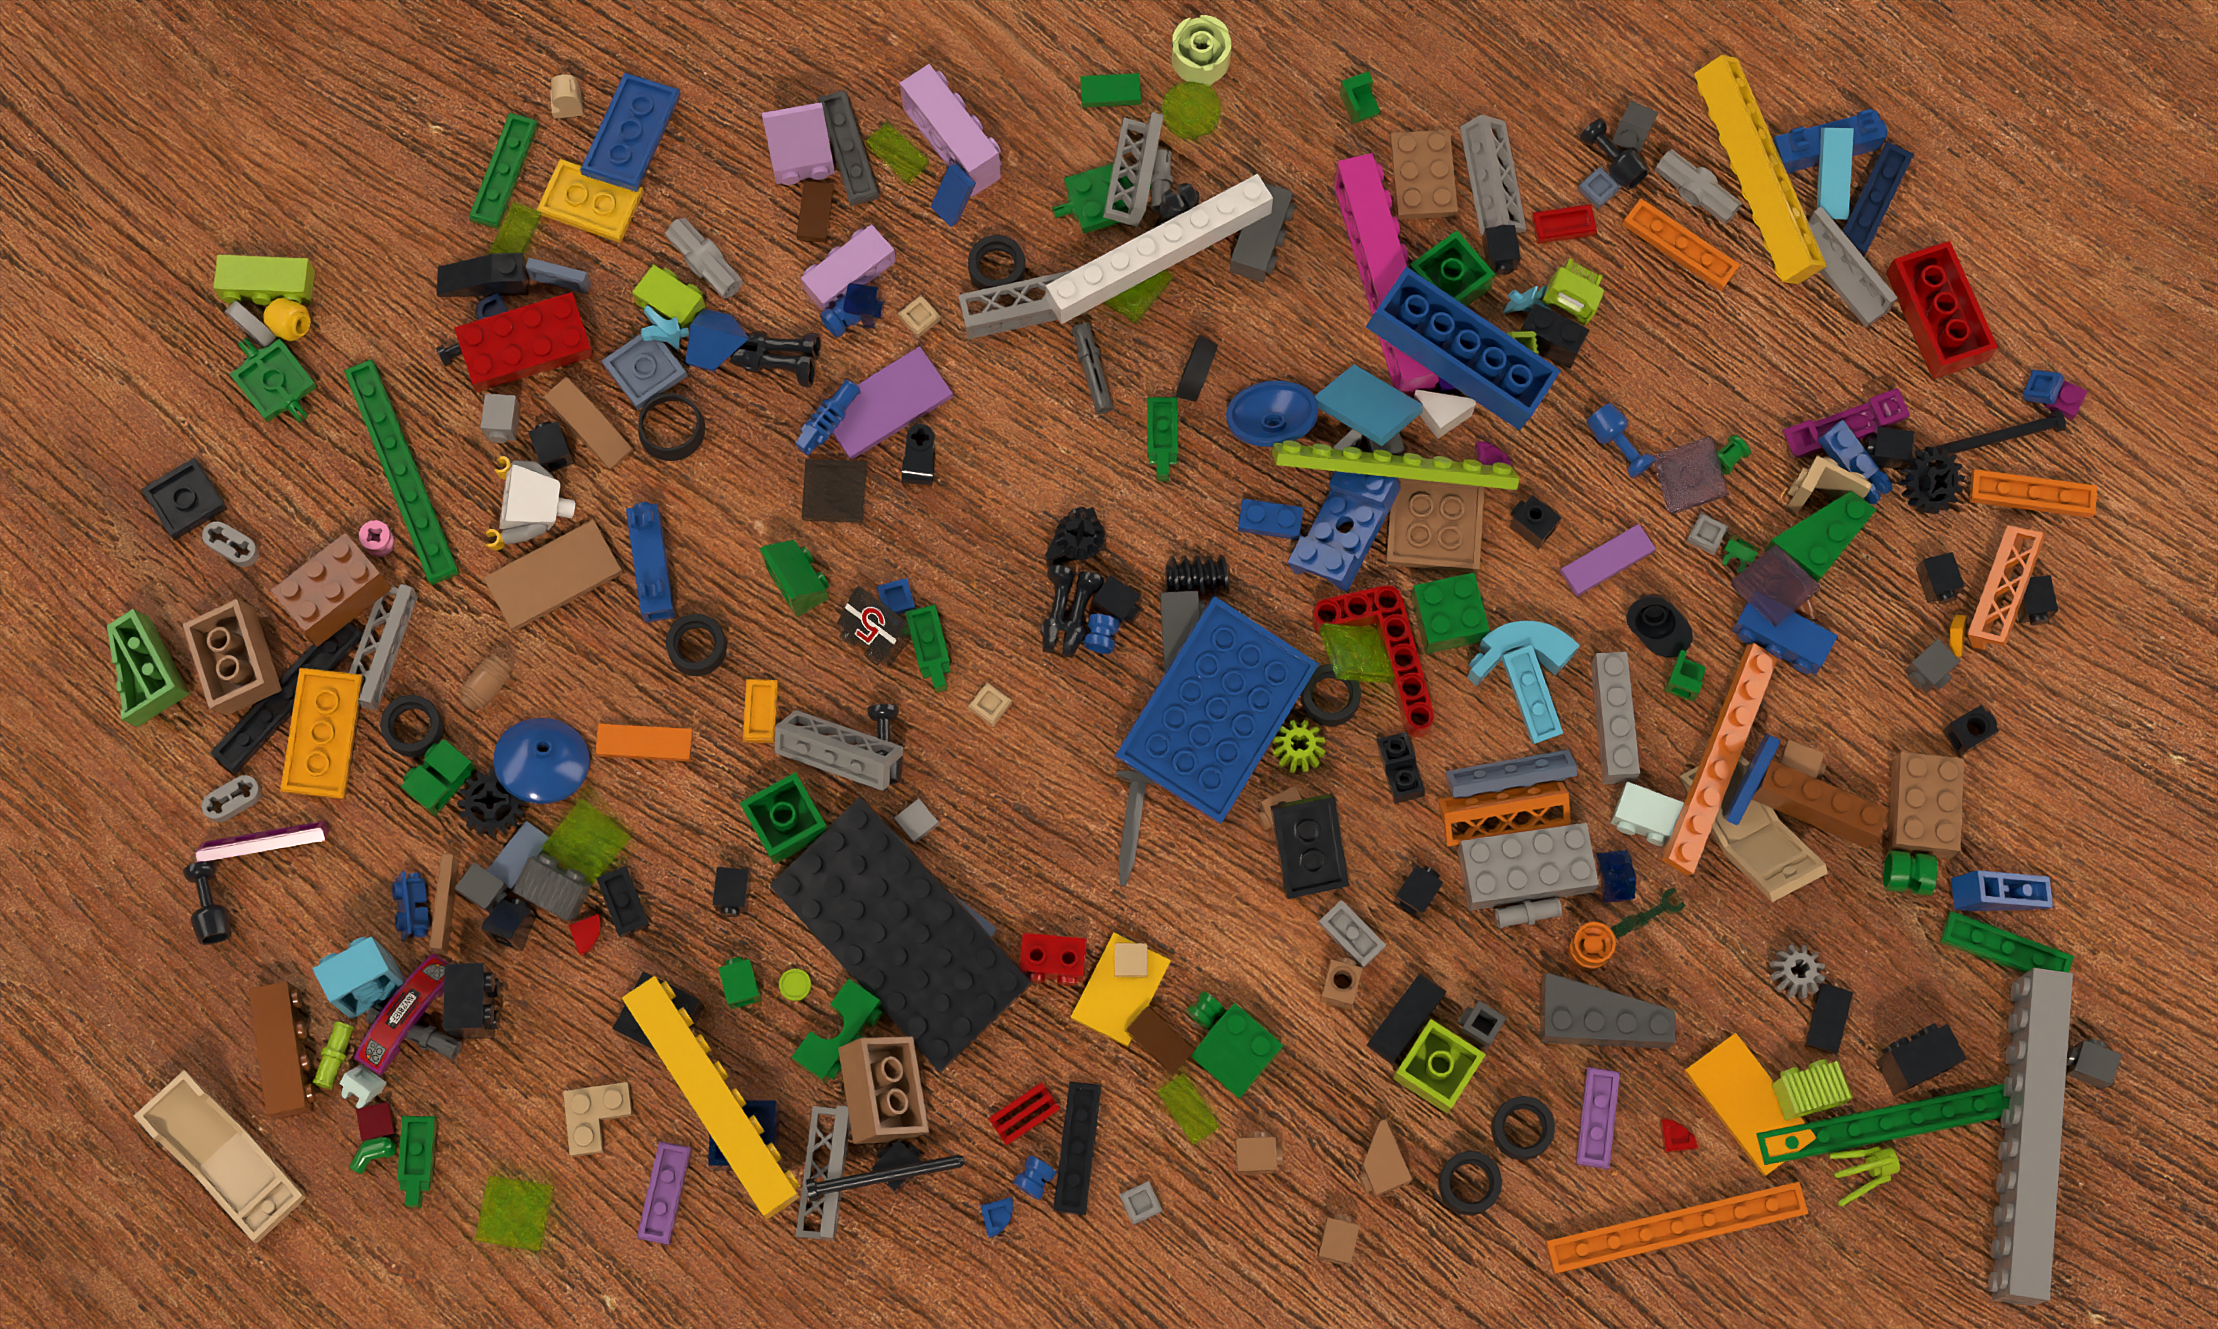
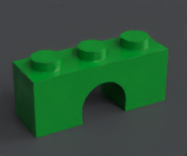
[791,978,882,1084]

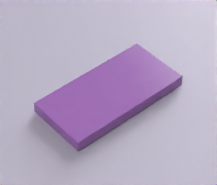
[832,346,953,460]

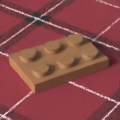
[1390,130,1458,220]

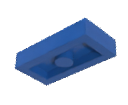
[1238,499,1303,540]

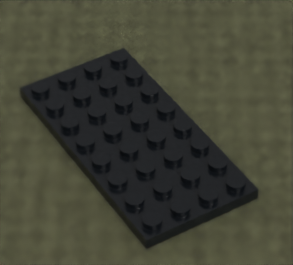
[770,797,1034,1072]

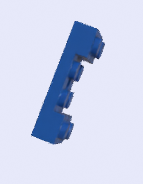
[1288,471,1401,592]

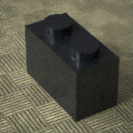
[1520,303,1590,369]

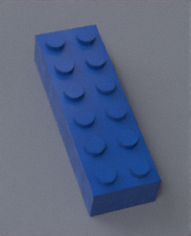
[1366,267,1561,431]

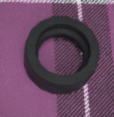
[968,235,1026,296]
[665,614,727,676]
[1301,664,1362,727]
[380,695,444,758]
[1491,1096,1555,1161]
[1438,1151,1502,1216]

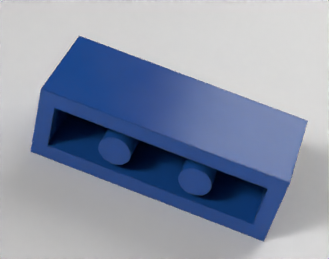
[1732,591,1838,675]

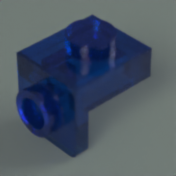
[843,283,884,329]
[1596,850,1636,902]

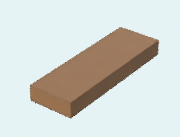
[429,854,459,955]

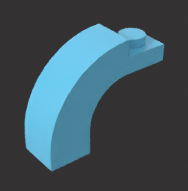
[1468,621,1580,686]

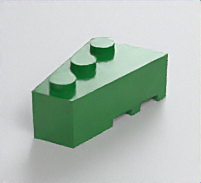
[1764,491,1877,589]

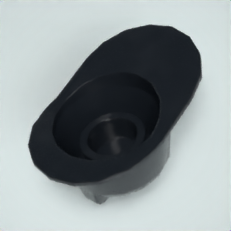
[1626,593,1693,657]

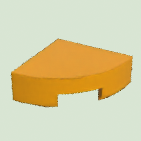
[1949,615,1967,657]

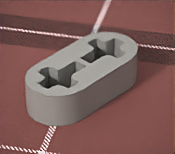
[224,301,276,348]
[202,521,259,567]
[201,775,262,823]

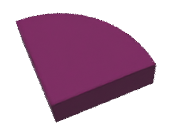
[1475,441,1512,466]

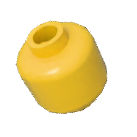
[263,298,311,341]

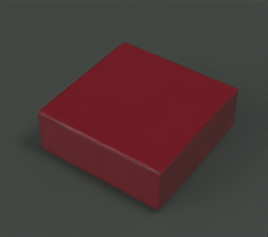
[356,1102,396,1142]

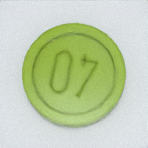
[779,969,811,1001]

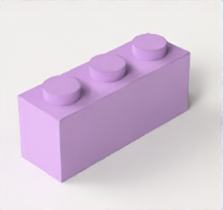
[801,224,896,312]

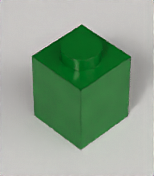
[718,957,762,1010]

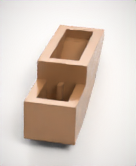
[543,377,633,471]

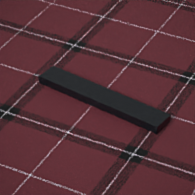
[210,622,363,775]

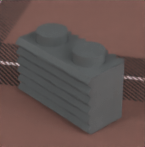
[513,853,592,921]

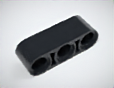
[1366,972,1447,1065]

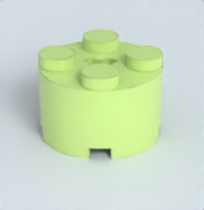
[1171,15,1231,87]

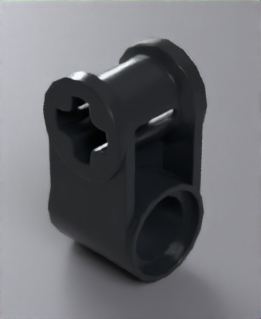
[902,424,935,486]

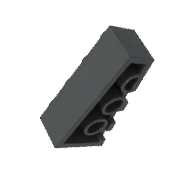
[1540,972,1675,1049]

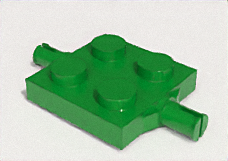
[1051,163,1152,234]
[230,338,317,423]

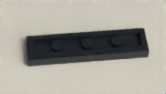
[1053,1081,1102,1216]

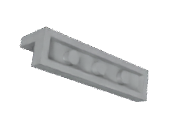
[1103,112,1163,227]
[1460,114,1527,236]
[1808,207,1898,328]
[958,269,1085,339]
[349,584,418,711]
[775,710,903,791]
[796,1106,850,1241]

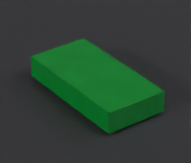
[1080,73,1141,108]

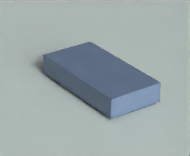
[526,258,591,294]
[486,821,553,891]

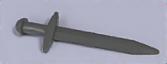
[1116,770,1156,887]

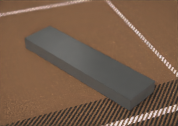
[817,90,879,207]

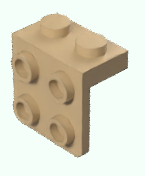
[1787,456,1872,512]

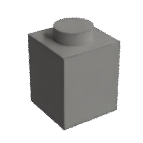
[480,394,521,443]

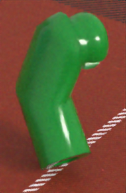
[349,1137,397,1174]

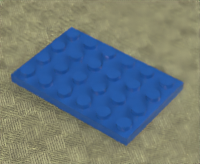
[1114,596,1319,824]

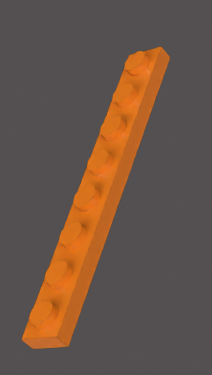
[1662,643,1778,876]
[1545,1182,1809,1275]

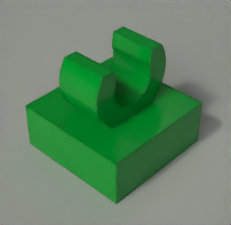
[1723,534,1760,573]

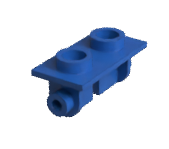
[392,871,430,941]

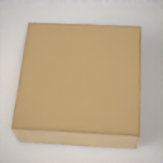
[898,295,941,338]
[968,683,1012,727]
[1115,943,1147,977]

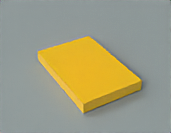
[537,159,644,243]
[1071,933,1171,1047]

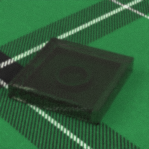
[802,459,867,523]

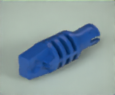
[795,379,861,456]

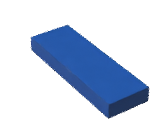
[1723,733,1780,826]

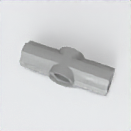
[1655,149,1742,224]
[665,217,743,299]

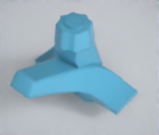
[1503,285,1551,314]
[641,305,689,350]

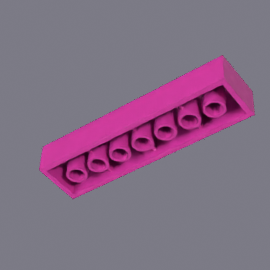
[1334,153,1439,398]

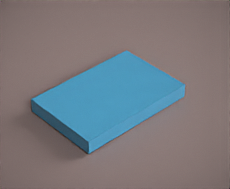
[1314,364,1423,446]

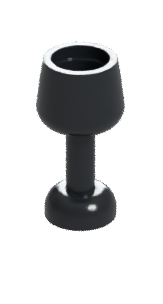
[1580,118,1650,190]
[867,704,903,785]
[183,861,231,945]

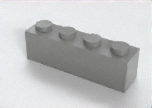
[1591,652,1640,784]

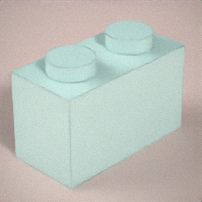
[1610,782,1684,846]

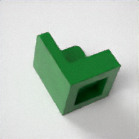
[1339,71,1380,124]
[1664,650,1706,702]

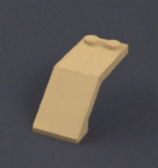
[1680,755,1828,902]
[134,1070,306,1244]

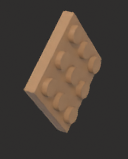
[1386,478,1485,573]

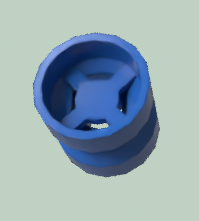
[819,296,862,338]
[1083,614,1120,654]
[1012,1155,1057,1200]

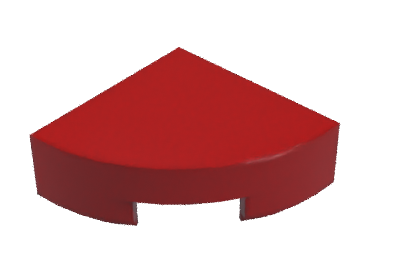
[568,914,602,956]
[1660,1119,1699,1153]

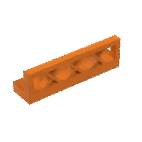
[1967,525,2045,650]
[1438,780,1571,847]

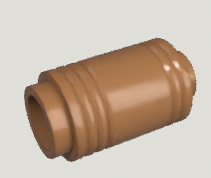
[458,654,512,711]

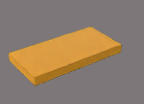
[280,668,364,800]
[1683,1033,1817,1177]

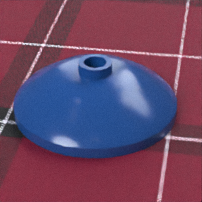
[1226,381,1318,447]
[494,718,590,804]

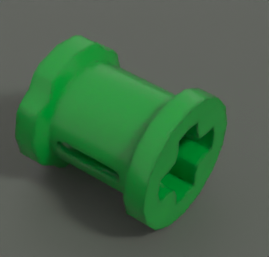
[1709,434,1751,475]

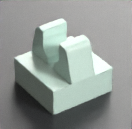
[339,1064,387,1109]

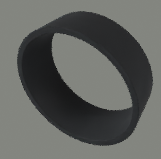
[1175,334,1218,402]
[638,393,705,461]

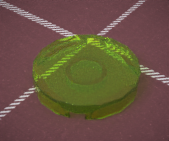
[1162,81,1221,140]

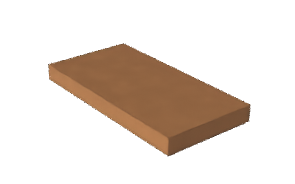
[483,520,623,632]

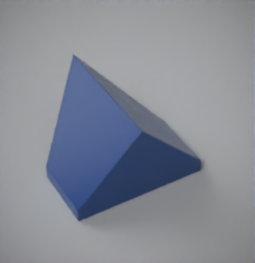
[686,308,749,372]

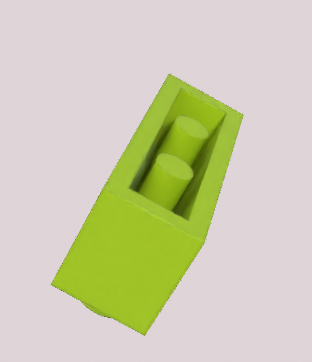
[213,255,315,305]

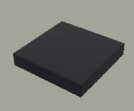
[141,457,228,541]

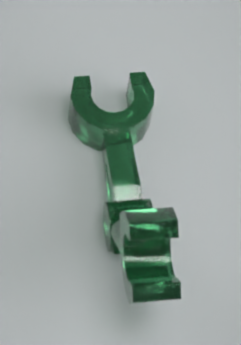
[1610,888,1686,939]

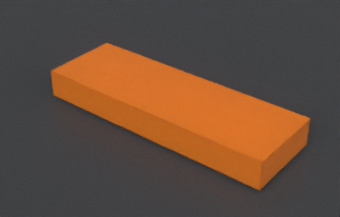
[595,724,693,762]

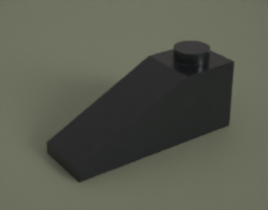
[437,253,529,297]

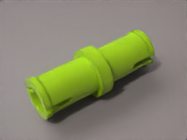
[312,1021,354,1090]

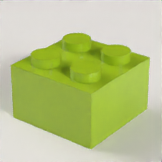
[1393,1019,1486,1114]

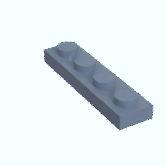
[1446,749,1577,798]

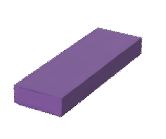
[1560,524,1656,597]
[1575,1067,1620,1170]
[637,1141,692,1245]

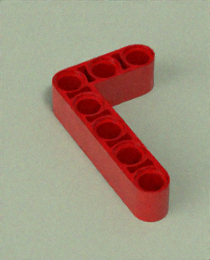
[1312,585,1434,737]

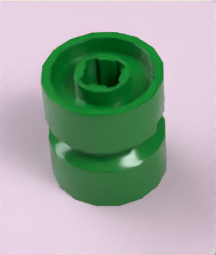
[1883,850,1938,896]

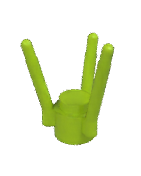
[1829,1146,1900,1206]

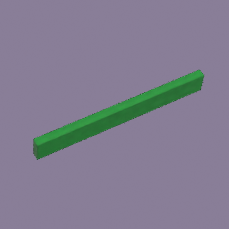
[344,359,460,585]
[1756,1083,2010,1165]

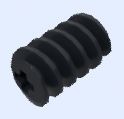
[1165,555,1229,595]

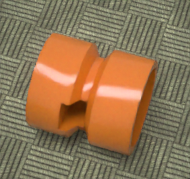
[1568,922,1616,971]

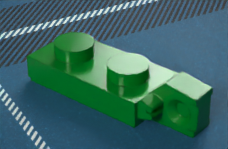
[1147,397,1178,481]
[905,604,951,693]
[397,1116,437,1208]

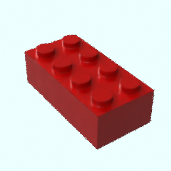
[1886,241,1998,379]
[454,292,593,393]

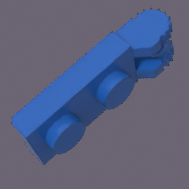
[1818,420,1893,505]

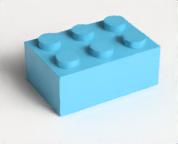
[312,936,405,1019]

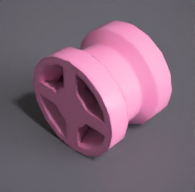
[359,520,395,557]

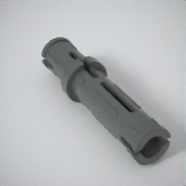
[1072,323,1114,414]
[366,1003,462,1060]

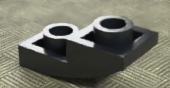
[1377,732,1425,804]

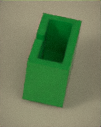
[401,739,477,817]

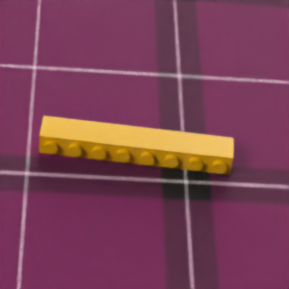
[1694,55,1827,284]
[622,976,800,1220]

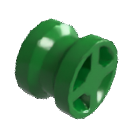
[1186,991,1226,1031]

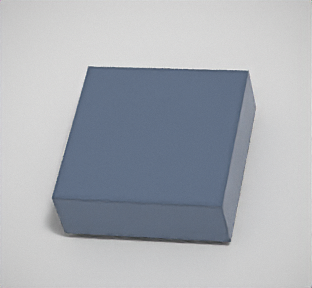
[1578,167,1621,209]

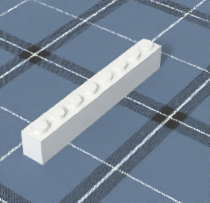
[1046,174,1273,324]

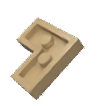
[563,1082,633,1157]

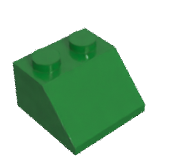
[759,540,830,618]
[1191,1003,1284,1099]

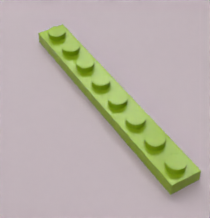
[1272,440,1520,490]

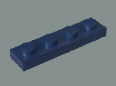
[1843,142,1914,257]

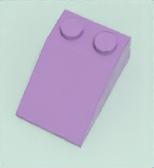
[762,102,835,185]

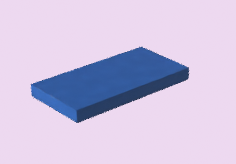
[580,73,681,192]

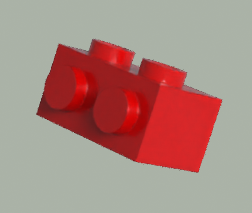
[1019,933,1087,986]

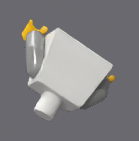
[486,456,575,551]

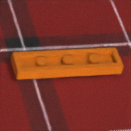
[1622,198,1740,292]
[1969,469,2097,518]

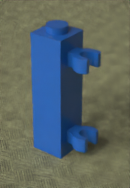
[1773,109,1887,173]
[626,502,676,623]

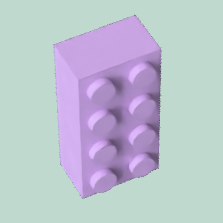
[900,64,1002,198]

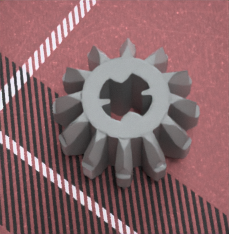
[1770,944,1825,999]

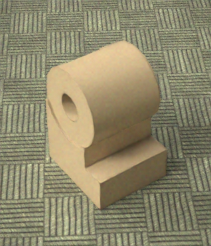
[550,75,583,119]

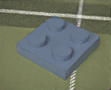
[601,334,687,410]

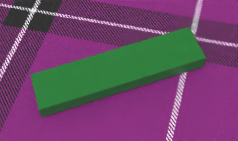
[469,112,539,229]
[1940,911,2074,974]

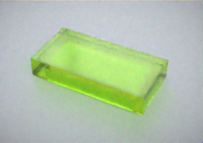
[866,122,929,184]
[489,202,542,255]
[1157,1073,1220,1146]

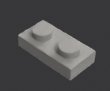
[1318,900,1386,969]

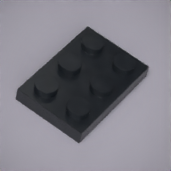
[1270,793,1349,899]

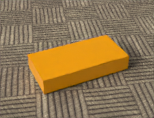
[743,679,779,743]

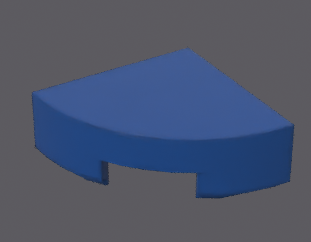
[980,1197,1013,1238]

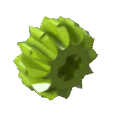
[1273,720,1325,773]

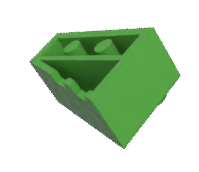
[107,609,191,727]

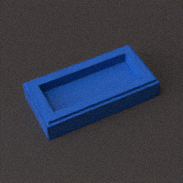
[931,163,976,227]

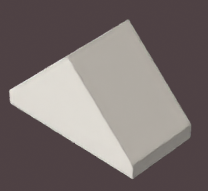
[1413,389,1476,439]

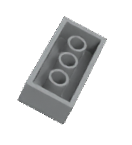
[1457,823,1599,911]

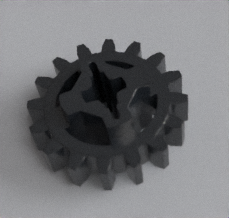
[1899,446,1965,514]
[457,768,528,839]

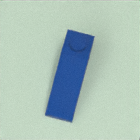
[1951,870,2053,912]

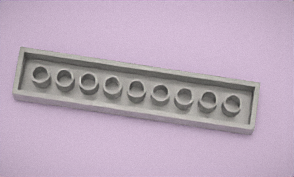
[1988,968,2073,1306]

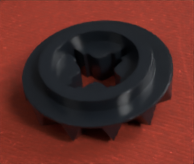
[1055,511,1105,560]

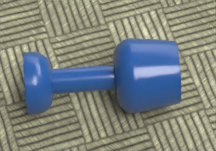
[1586,403,1656,479]

